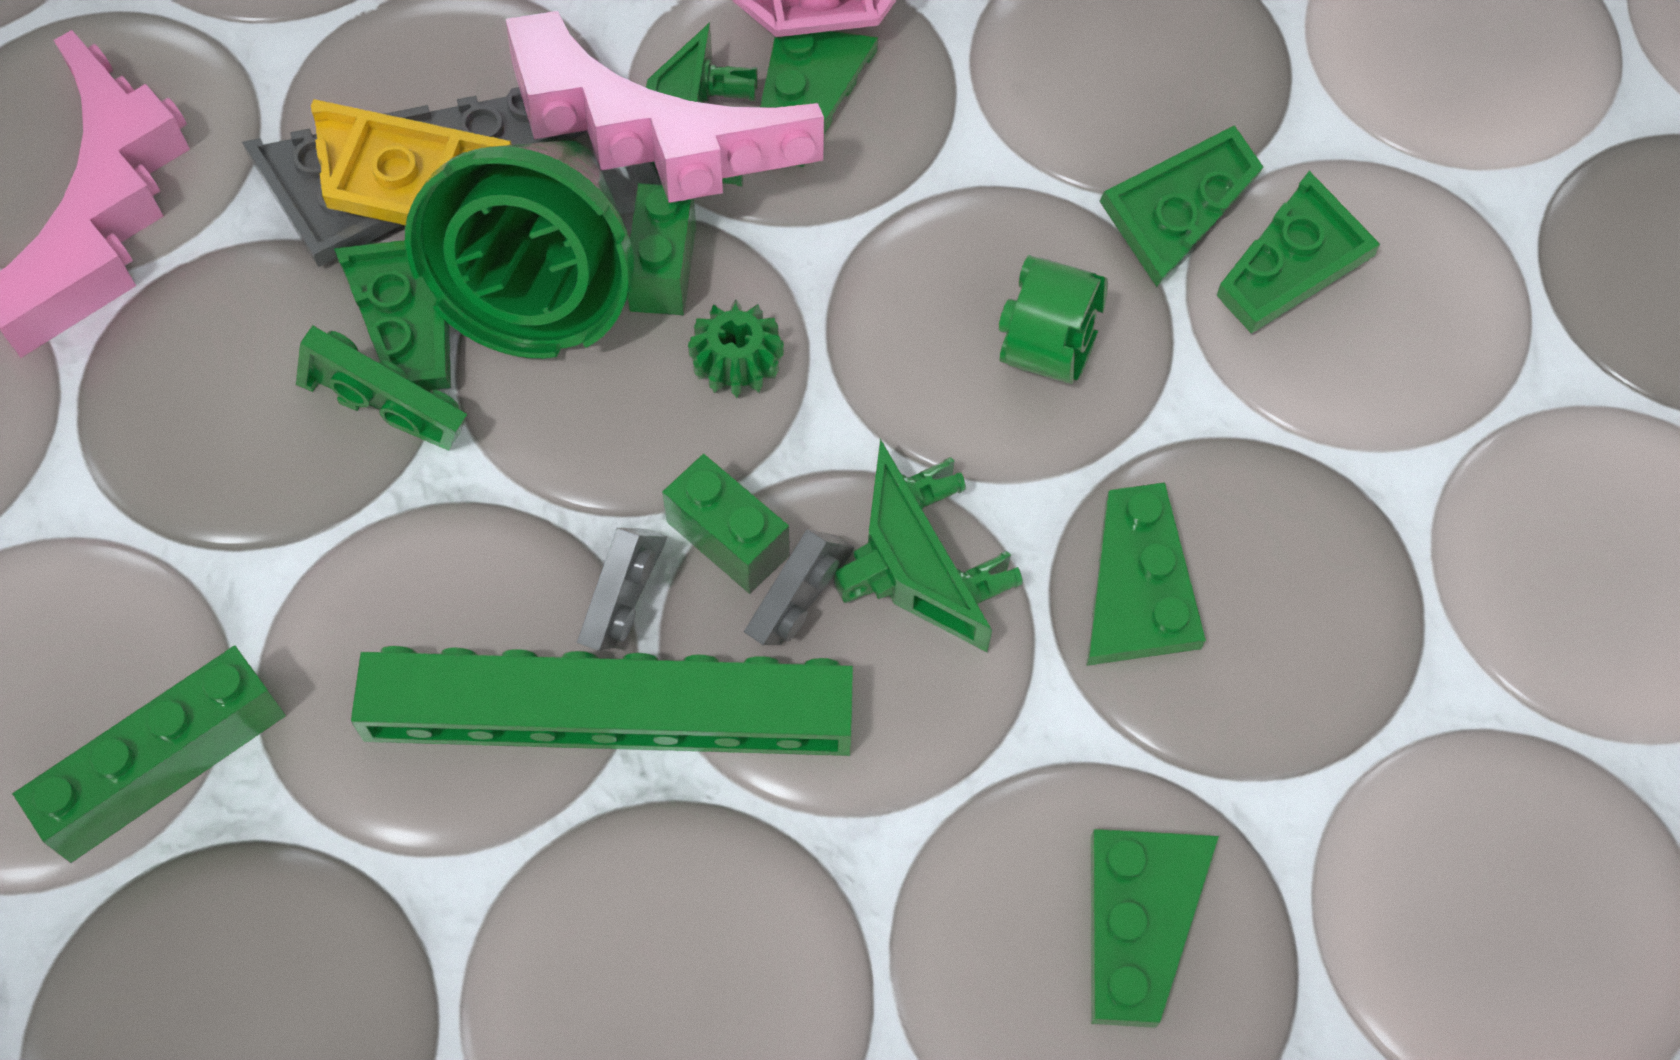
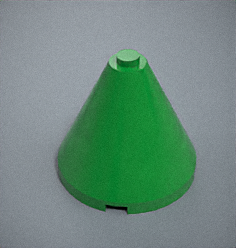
[405,140,634,359]

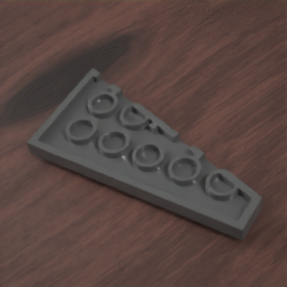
[242,87,588,267]

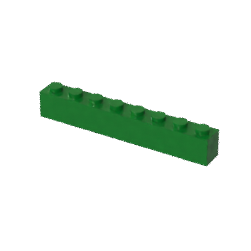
[351,646,853,756]

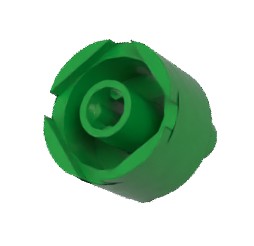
[998,255,1108,384]

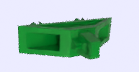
[646,22,758,187]
[834,438,1023,653]

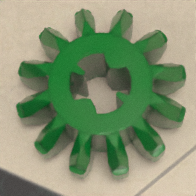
[688,299,784,399]

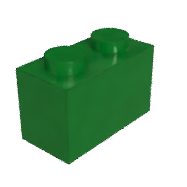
[628,183,696,316]
[662,453,790,594]

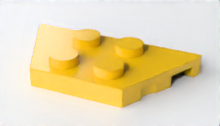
[311,99,512,225]

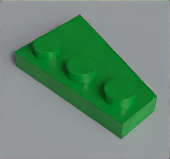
[760,31,878,167]
[1099,125,1264,287]
[1216,170,1380,334]
[334,240,451,391]
[296,325,467,451]
[1086,482,1206,666]
[1091,829,1219,1028]

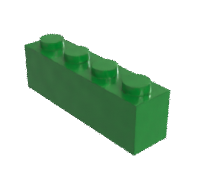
[12,645,286,863]

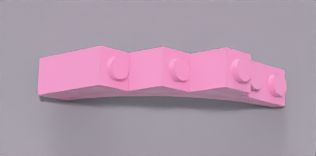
[506,11,824,203]
[0,30,190,358]

